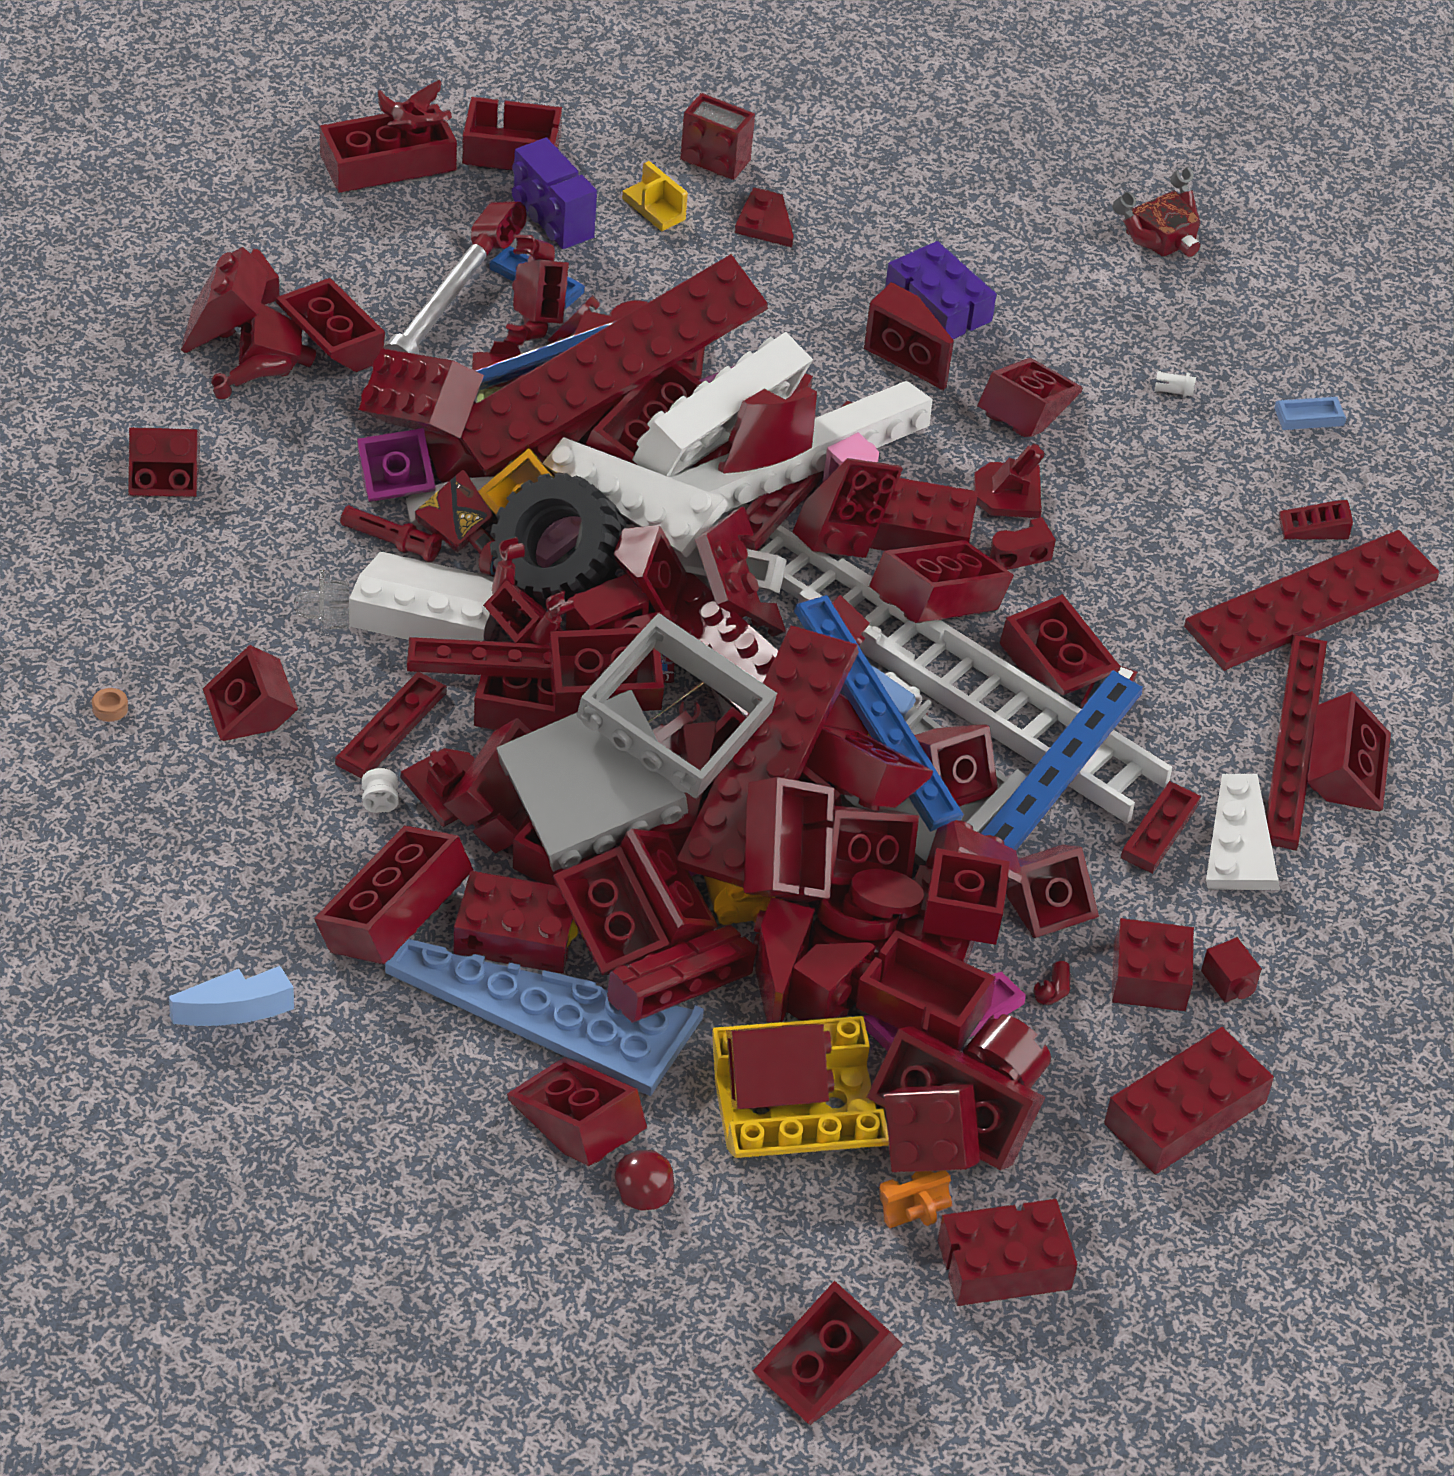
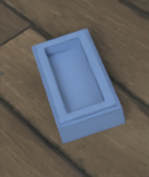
[1274,397,1346,430]

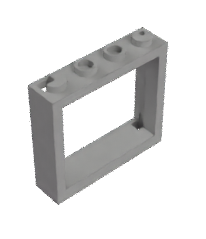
[577,613,777,799]

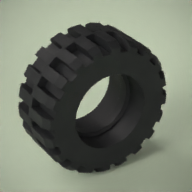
[490,473,627,610]

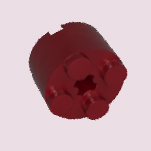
[962,1014,1051,1089]

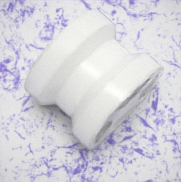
[362,768,398,813]

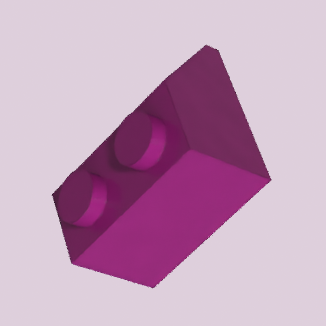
[357,428,435,502]

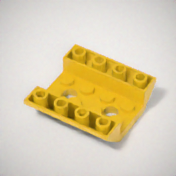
[712,1016,889,1158]

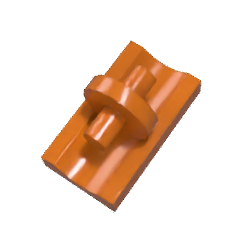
[879,1170,952,1229]

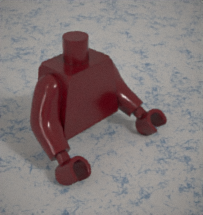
[504,235,569,346]
[211,303,316,399]
[483,537,574,646]

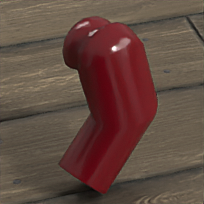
[1033,961,1070,1006]

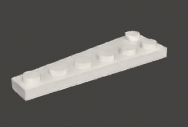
[543,437,729,558]

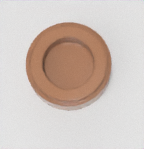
[92,688,128,722]

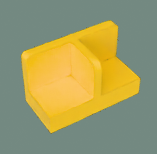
[622,161,688,232]

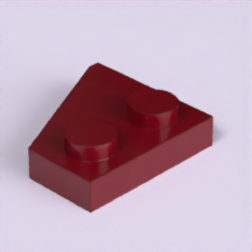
[735,187,794,248]

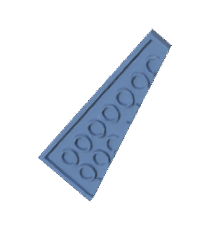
[385,939,704,1097]

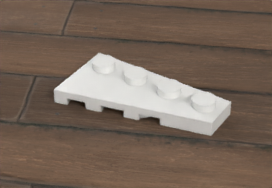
[1206,774,1280,890]

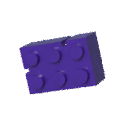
[512,137,597,249]
[885,241,997,339]

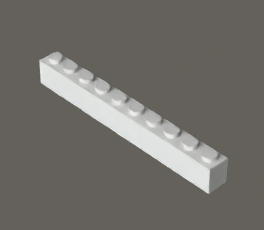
[670,381,932,513]

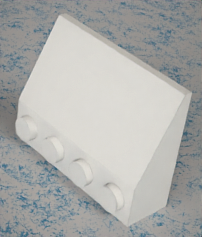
[349,551,497,641]

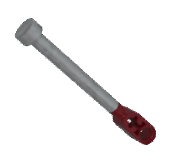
[384,202,527,354]

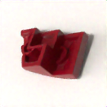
[718,386,817,474]

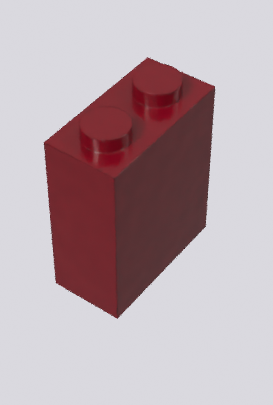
[726,1023,834,1109]

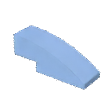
[169,966,294,1026]

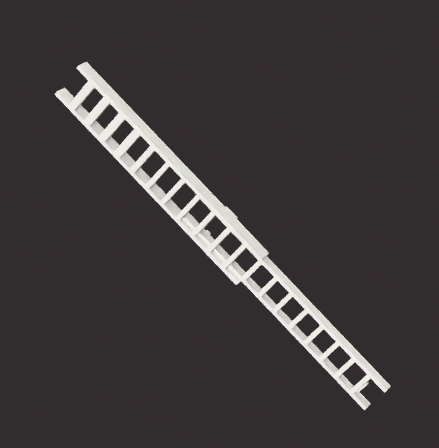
[682,467,1172,823]

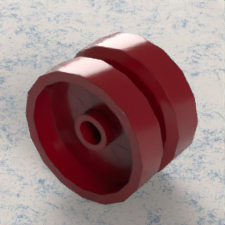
[810,885,900,960]

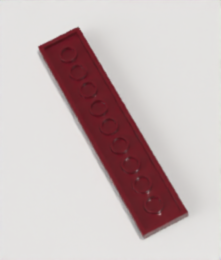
[460,254,768,476]

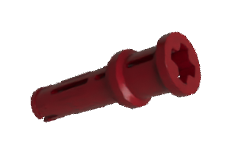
[340,505,442,563]

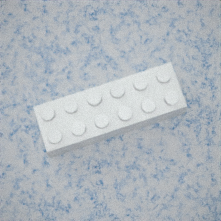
[632,332,813,477]

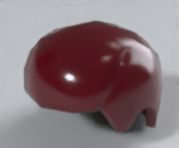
[614,1150,675,1211]

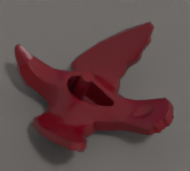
[378,80,452,130]

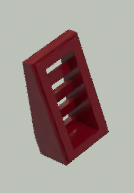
[1278,500,1353,540]

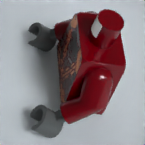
[1112,167,1201,257]

